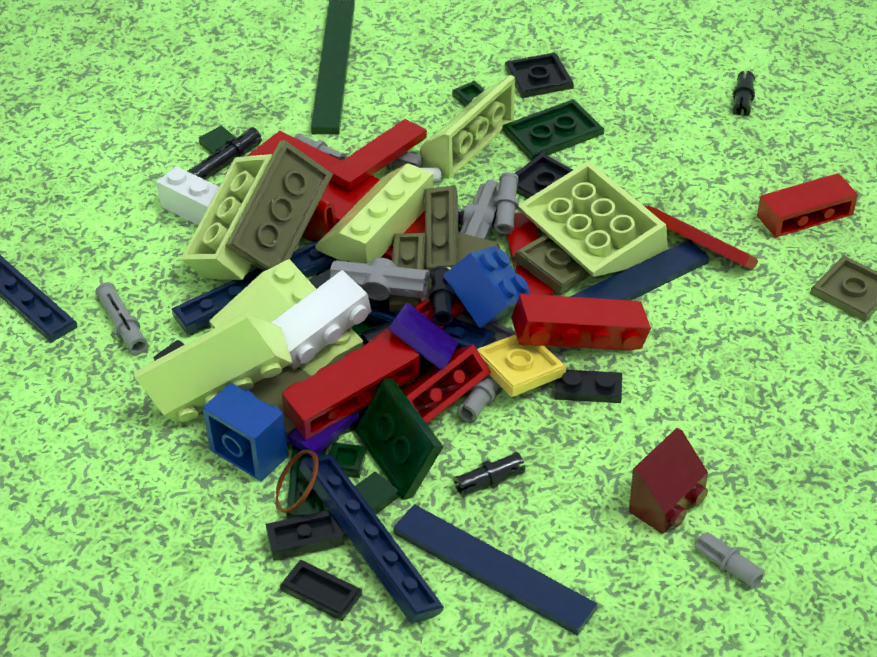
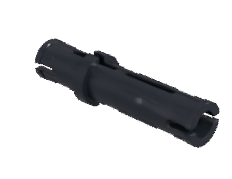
[187,127,262,180]

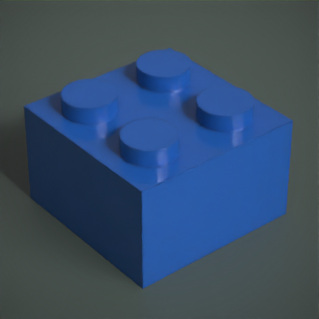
[443,246,530,328]
[202,383,289,482]

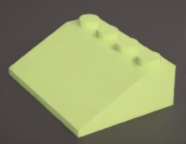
[518,160,668,277]
[209,259,363,376]

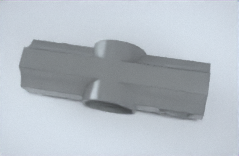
[460,180,499,239]
[330,258,430,301]

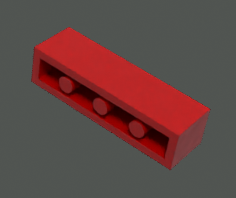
[511,294,651,351]
[282,332,420,440]

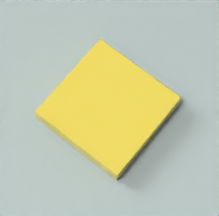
[477,334,567,397]

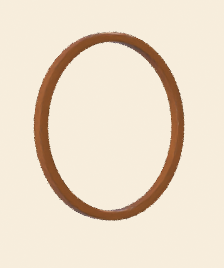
[275,449,319,513]

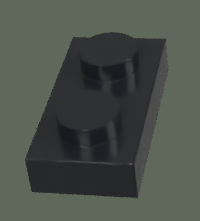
[554,369,622,403]
[265,510,344,561]

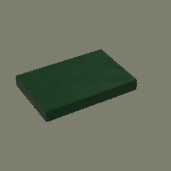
[502,99,604,161]
[354,378,444,500]

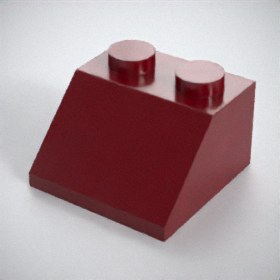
[628,428,708,534]

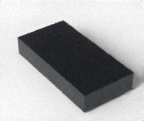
[280,559,362,621]

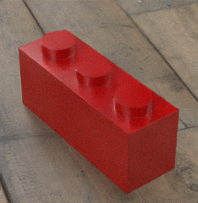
[757,173,858,238]
[402,345,491,424]

